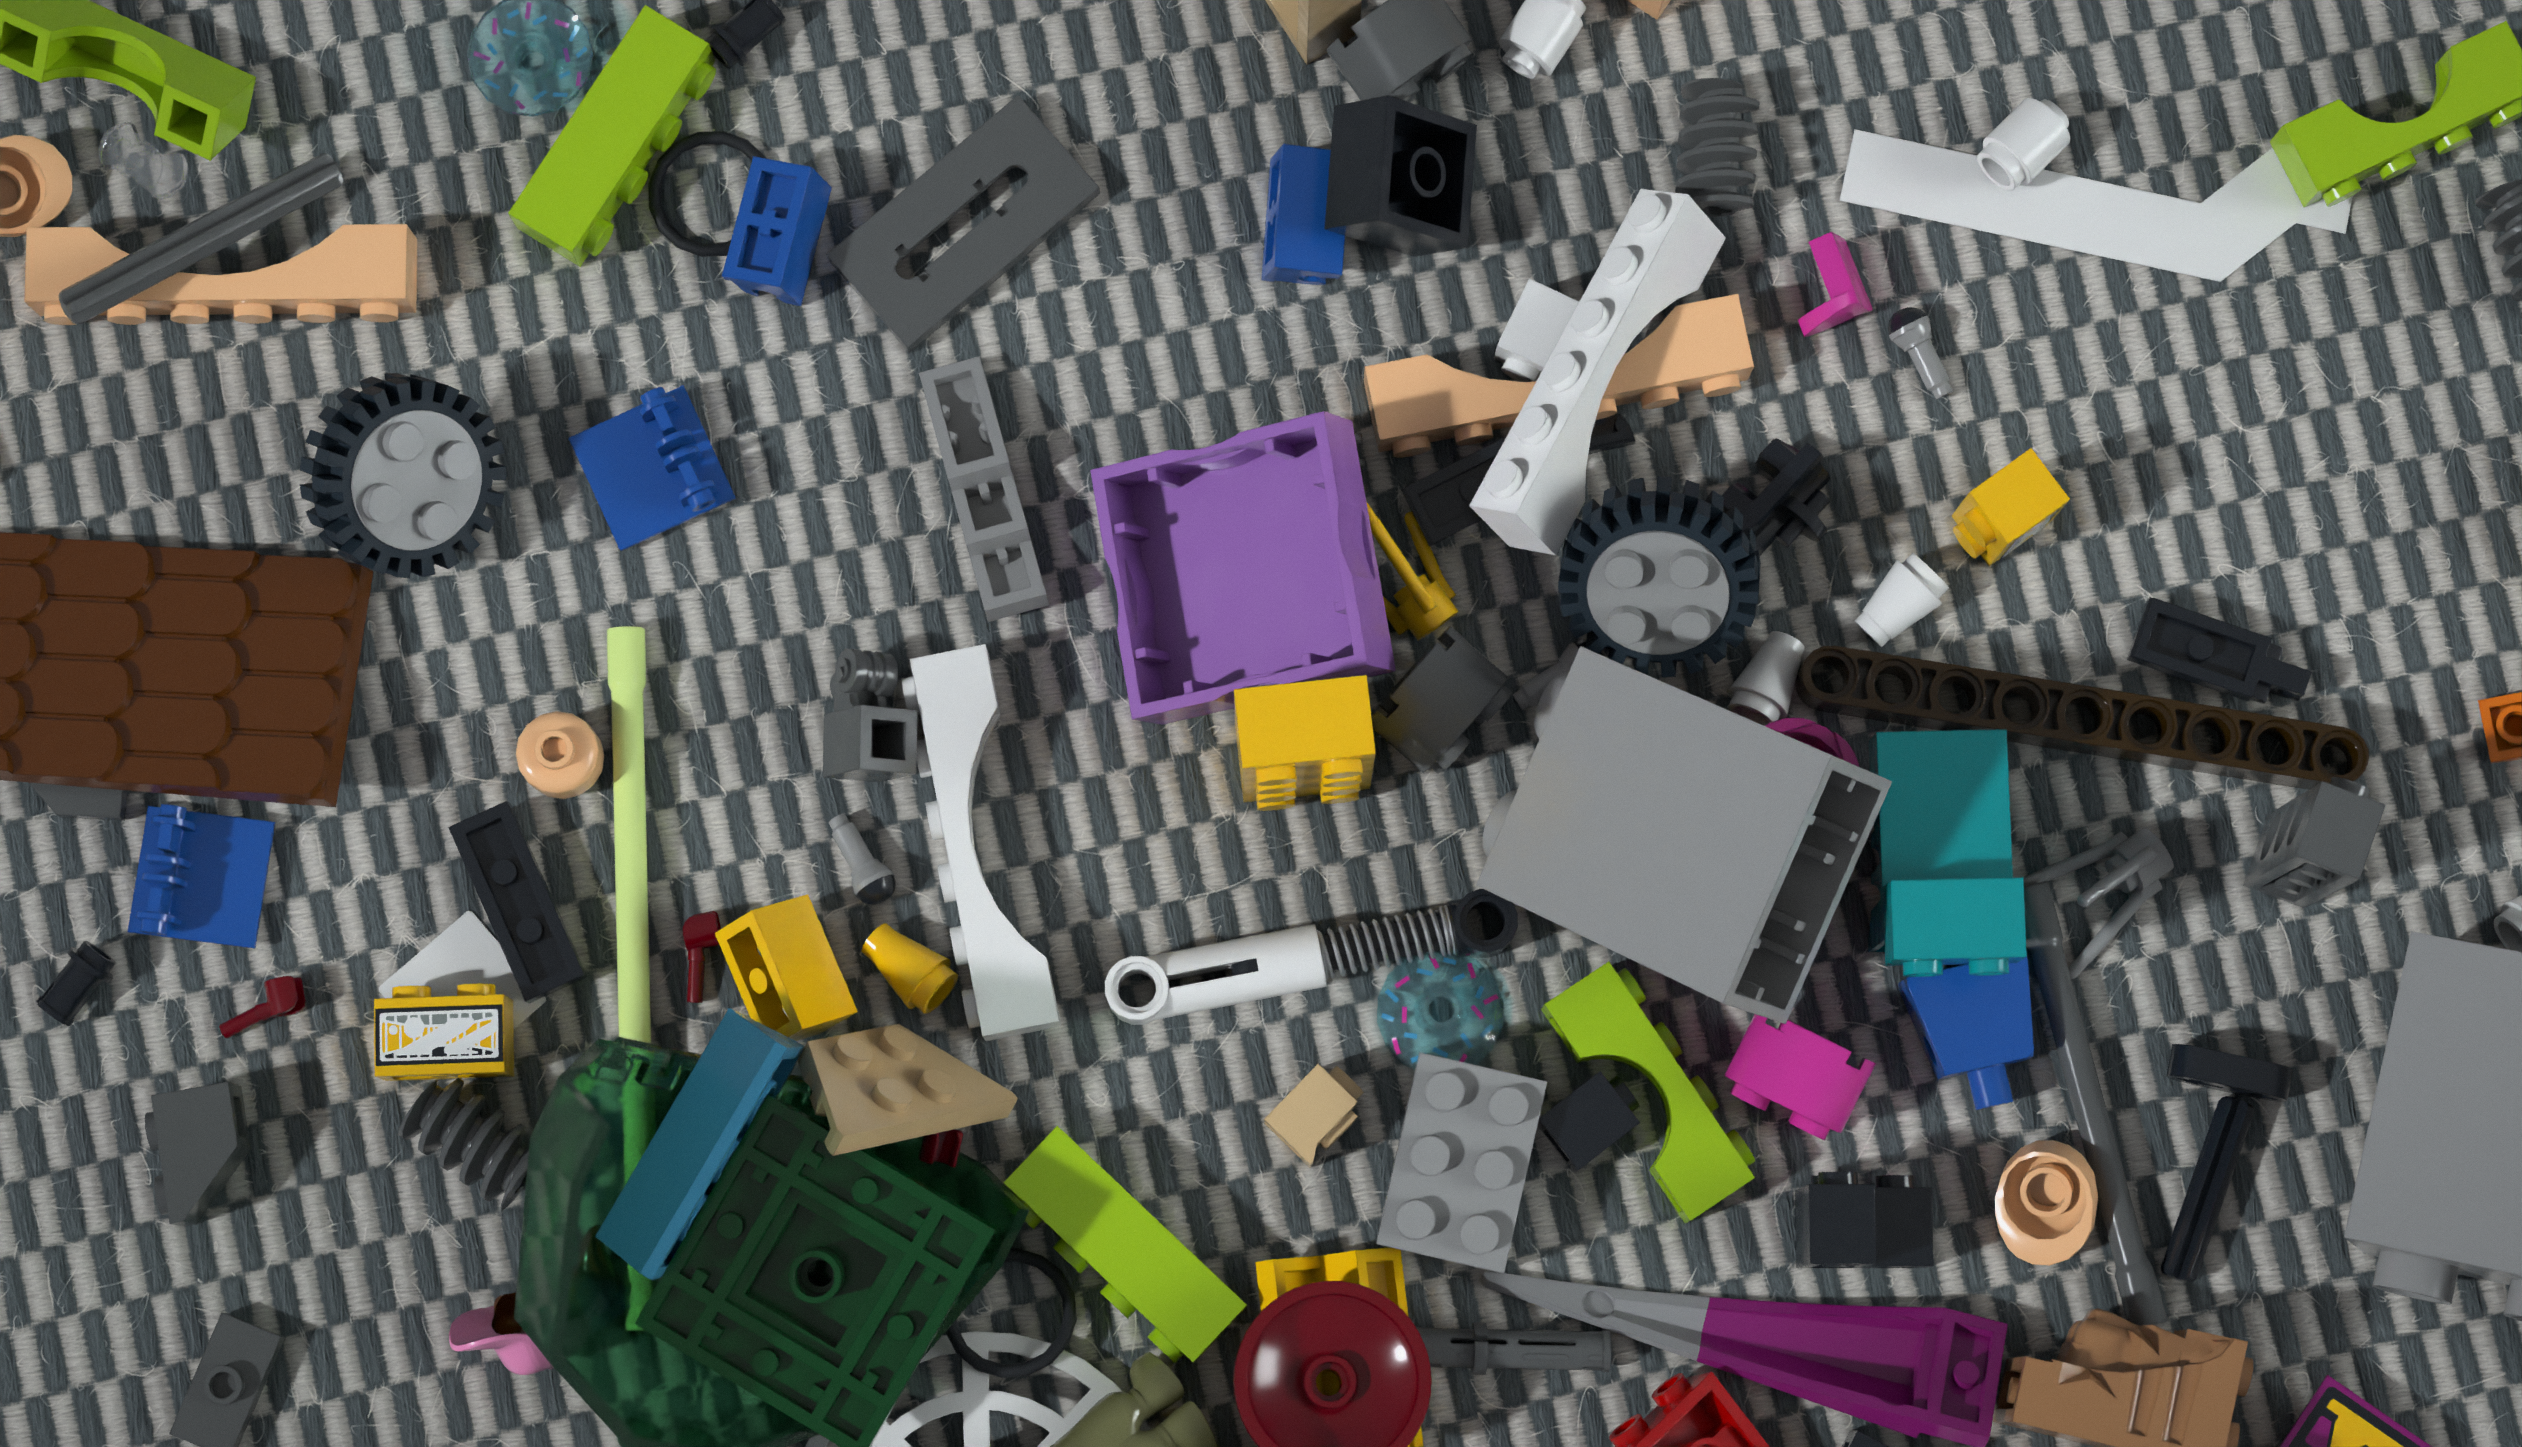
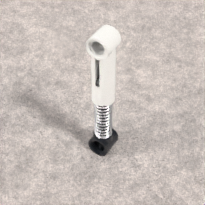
[1105,889,1518,1025]

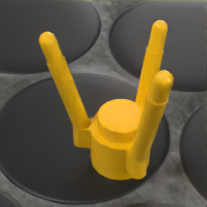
[1366,501,1459,641]

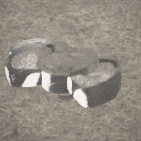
[98,122,188,200]

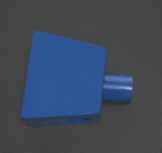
[1898,957,2034,1110]

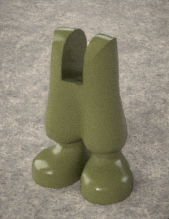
[1050,1352,1217,1447]

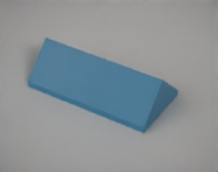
[595,1008,805,1280]

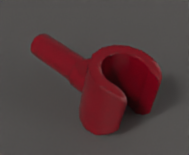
[683,911,721,1003]
[219,976,306,1039]
[918,1129,963,1168]

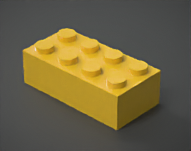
[1234,675,1376,811]

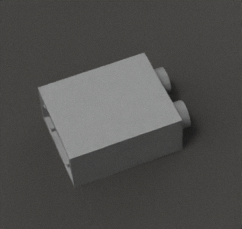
[1476,646,1892,1024]
[2344,931,2522,1321]

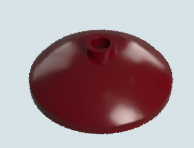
[1233,1281,1432,1447]

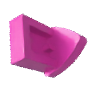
[1798,232,1873,337]

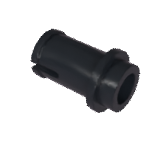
[705,0,786,69]
[36,941,116,1026]

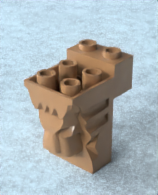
[1993,1308,2254,1447]

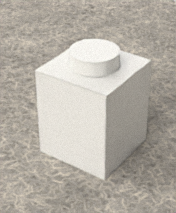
[1494,278,1579,382]

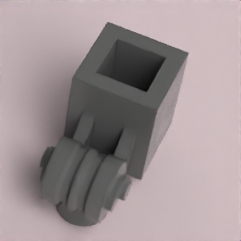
[823,648,917,782]

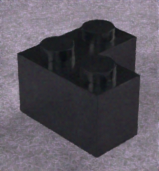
[1795,1172,1934,1268]

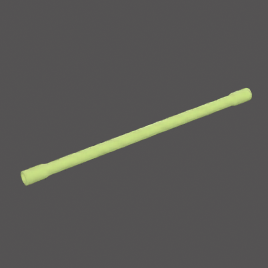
[607,626,660,1334]

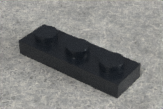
[448,801,587,1004]

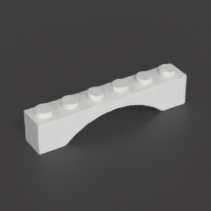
[1469,189,1726,555]
[902,644,1061,1041]

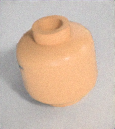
[515,711,605,799]

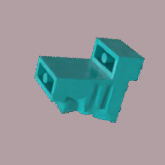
[1868,729,2027,977]

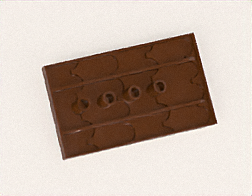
[0,532,373,807]

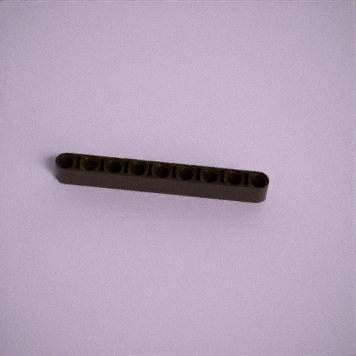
[1795,645,2369,790]

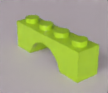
[0,0,256,161]
[2270,21,2522,207]
[1541,961,1755,1224]

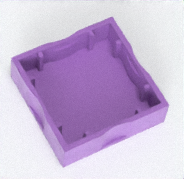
[1090,411,1396,725]

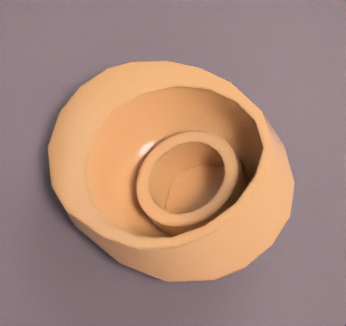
[0,135,73,237]
[1995,1140,2098,1266]

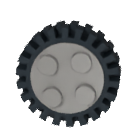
[300,373,506,578]
[1558,476,1761,678]

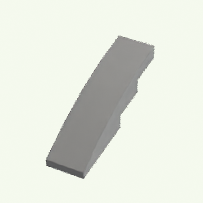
[919,356,1049,622]

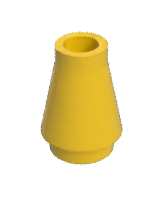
[861,923,958,1014]

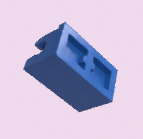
[1261,144,1345,285]
[722,156,832,306]

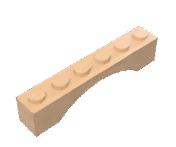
[24,224,417,325]
[1363,294,1754,458]

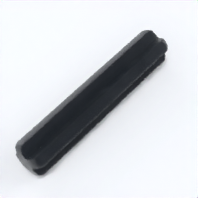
[2161,1096,2254,1283]

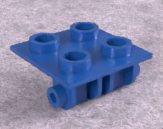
[569,385,736,551]
[128,804,275,949]

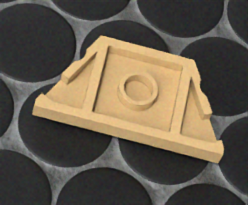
[798,1024,1018,1156]

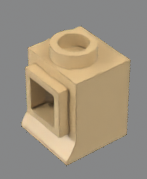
[1264,1064,1364,1168]

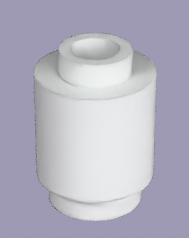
[1499,0,1586,79]
[1977,98,2070,191]

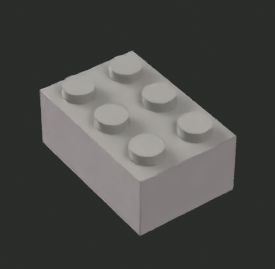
[1376,1052,1547,1274]

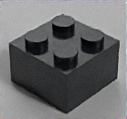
[1324,95,1477,257]

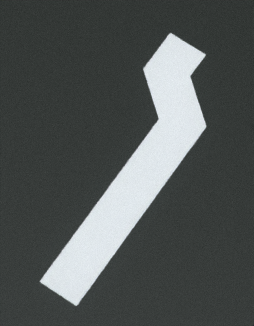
[1840,129,2353,282]

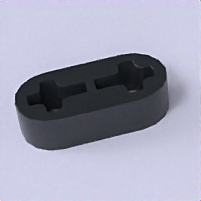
[2166,1044,2293,1102]

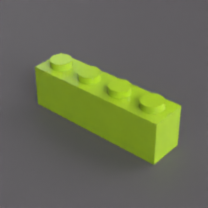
[508,5,716,267]
[1004,1126,1247,1363]

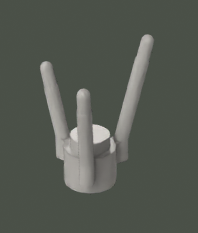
[2023,828,2174,979]

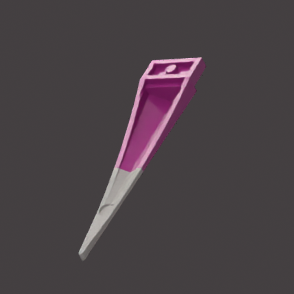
[1480,1271,2008,1447]

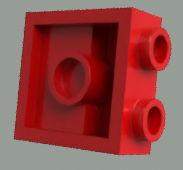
[1609,1371,1770,1447]

